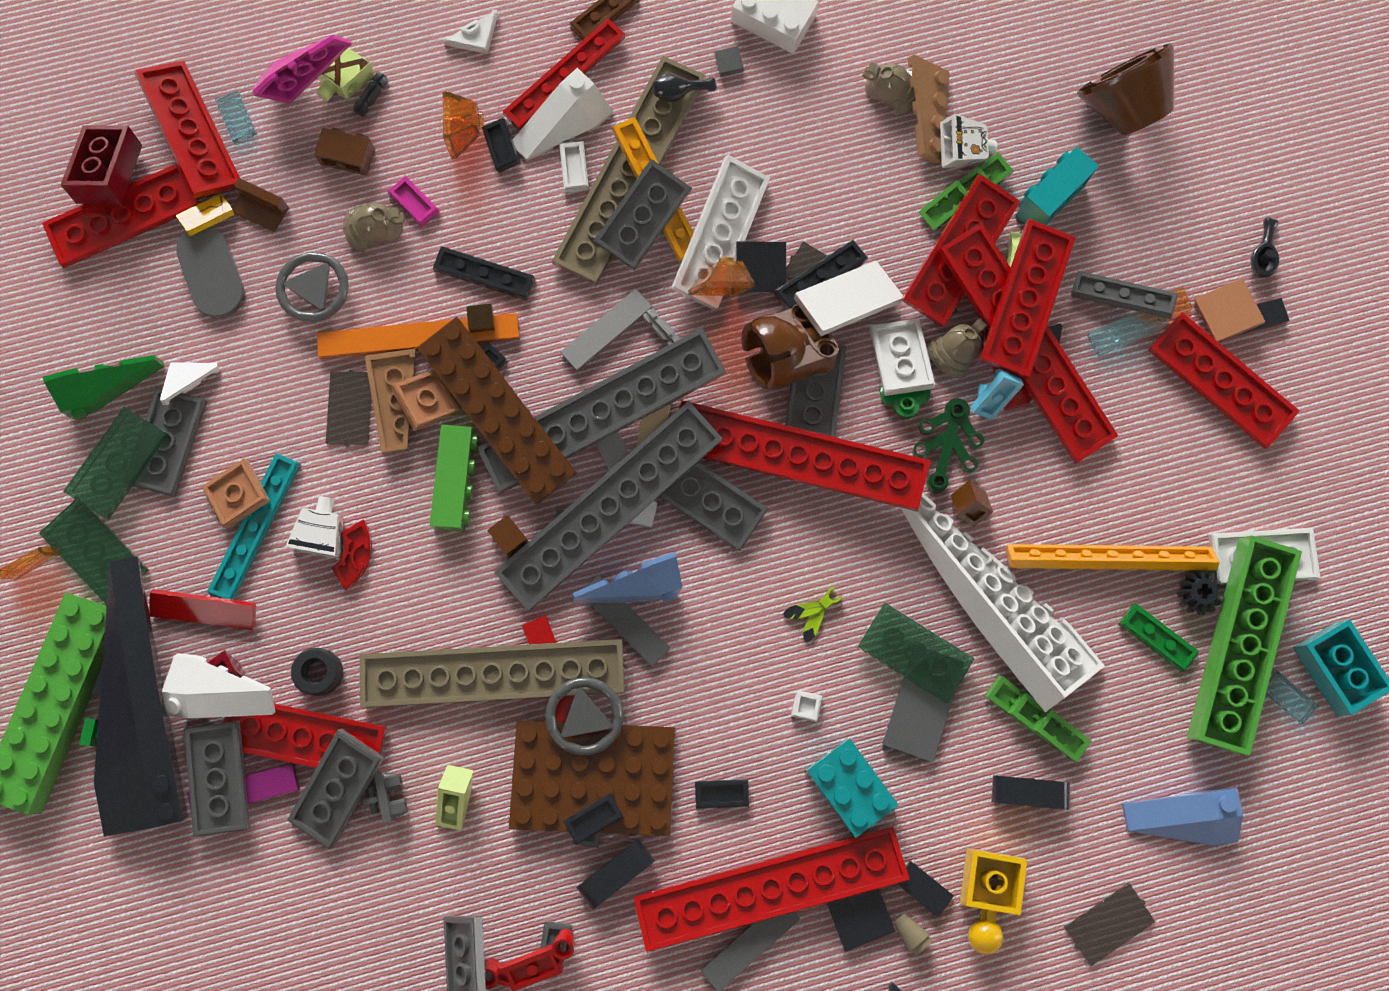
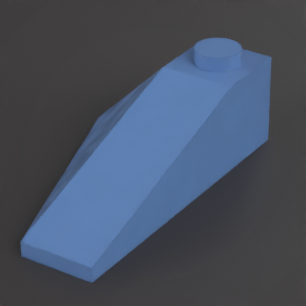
[571,552,682,604]

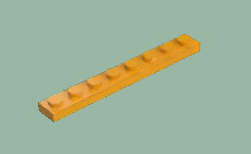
[1006,544,1220,571]

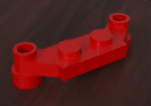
[484,929,575,991]

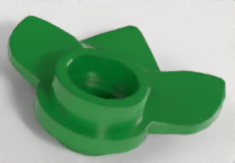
[879,385,930,419]

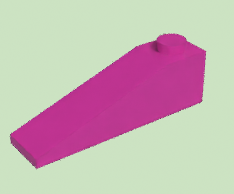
[252,35,352,104]

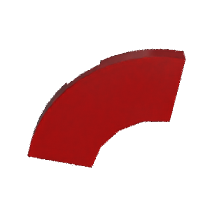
[332,519,372,591]

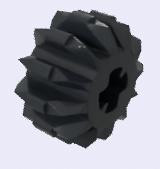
[1176,570,1225,615]

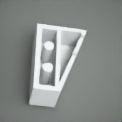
[731,0,819,54]

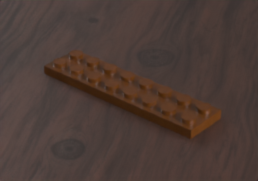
[417,316,578,505]

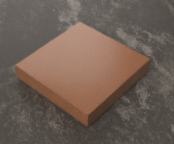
[1194,278,1265,342]
[391,370,461,431]
[201,458,270,529]

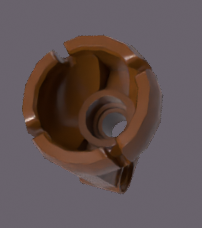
[741,304,839,390]

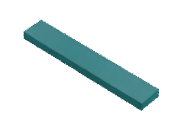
[207,453,301,600]

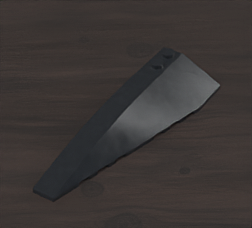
[94,556,188,837]

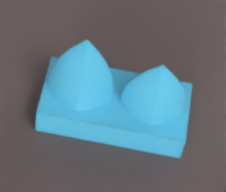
[970,369,1024,420]

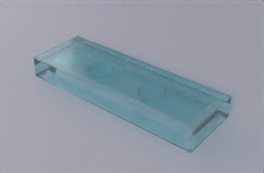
[1087,312,1170,357]

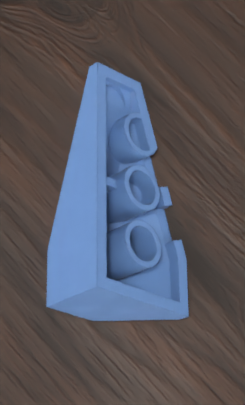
[1122,788,1243,846]

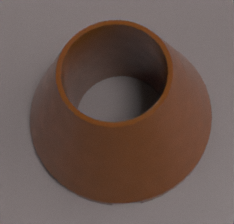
[1077,43,1174,135]

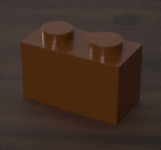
[314,128,375,176]

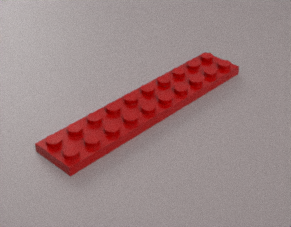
[938,223,1119,463]
[679,400,931,512]
[633,826,910,953]

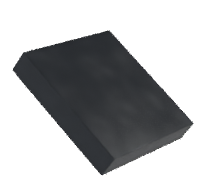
[735,241,786,292]
[827,889,896,952]

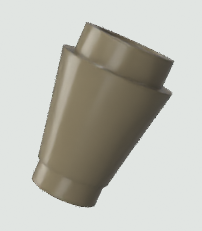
[893,913,933,956]

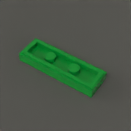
[1118,603,1199,672]

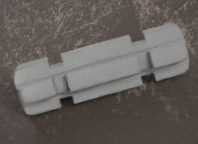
[643,309,681,346]

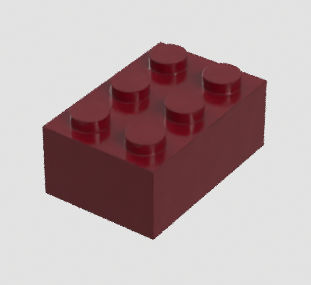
[61,125,142,204]

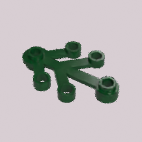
[912,398,984,494]

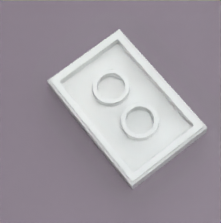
[869,318,935,396]

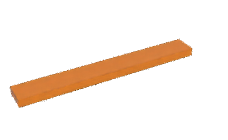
[317,313,520,359]

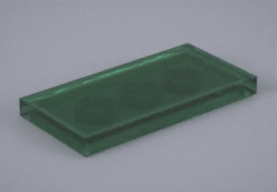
[63,407,169,520]
[39,497,149,605]
[857,602,975,704]

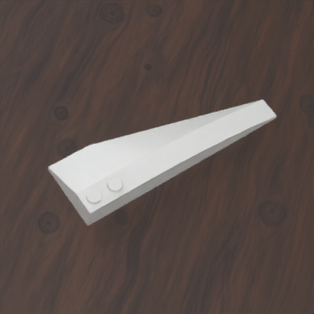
[901,493,1105,712]

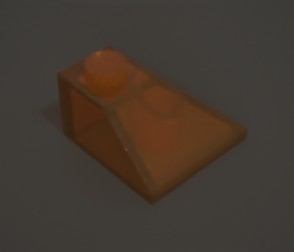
[443,91,484,159]
[688,257,754,296]

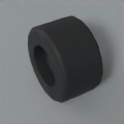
[291,648,343,696]

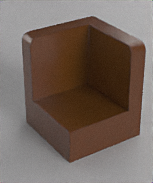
[951,480,993,527]
[487,515,529,558]

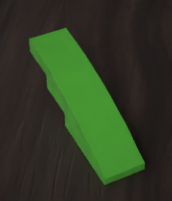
[919,152,1014,231]
[984,675,1092,763]

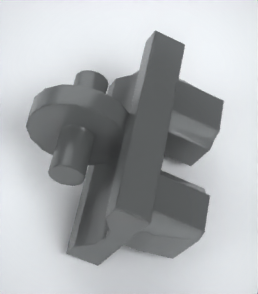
[361,773,408,823]

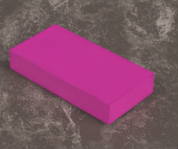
[387,176,440,228]

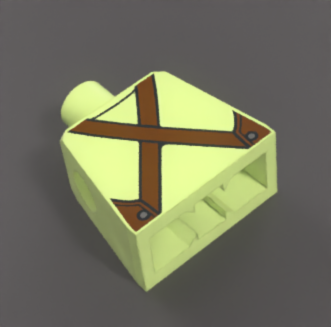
[316,48,375,102]

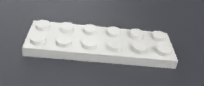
[671,155,770,310]

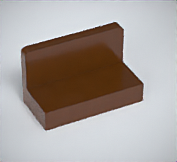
[232,177,289,232]

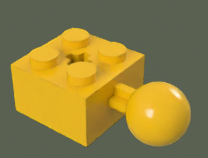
[960,848,1027,955]

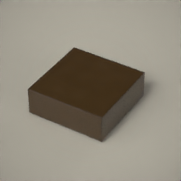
[466,303,495,333]

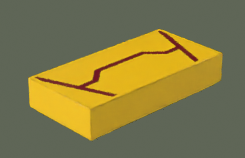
[176,194,235,237]

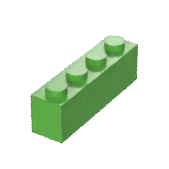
[429,425,479,532]

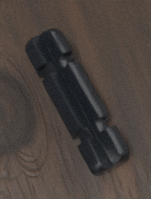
[353,72,388,117]

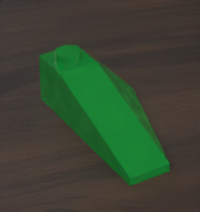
[42,355,165,420]

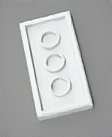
[794,261,903,336]
[1208,528,1321,586]

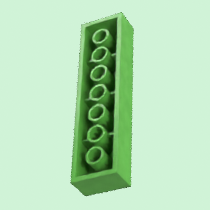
[1187,535,1302,756]
[0,592,106,815]

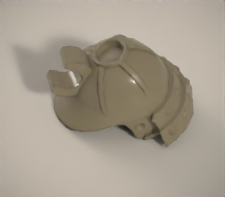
[862,62,916,116]
[342,203,405,253]
[928,318,987,378]

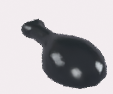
[651,74,717,102]
[1250,217,1280,278]

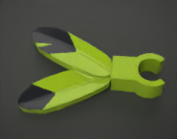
[783,587,842,642]

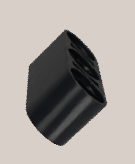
[991,775,1070,810]
[576,839,655,910]

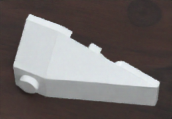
[513,68,613,161]
[162,653,275,718]

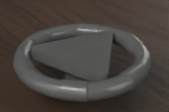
[275,252,349,322]
[545,677,624,756]

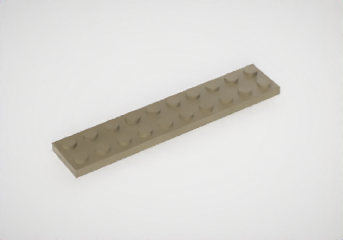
[552,56,706,285]
[360,639,625,708]

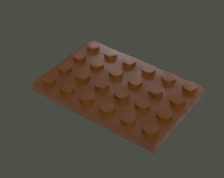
[509,721,675,836]

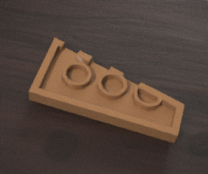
[907,54,949,164]
[365,349,416,455]

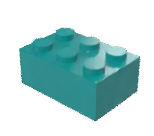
[1015,146,1099,225]
[1293,619,1389,716]
[805,738,899,838]

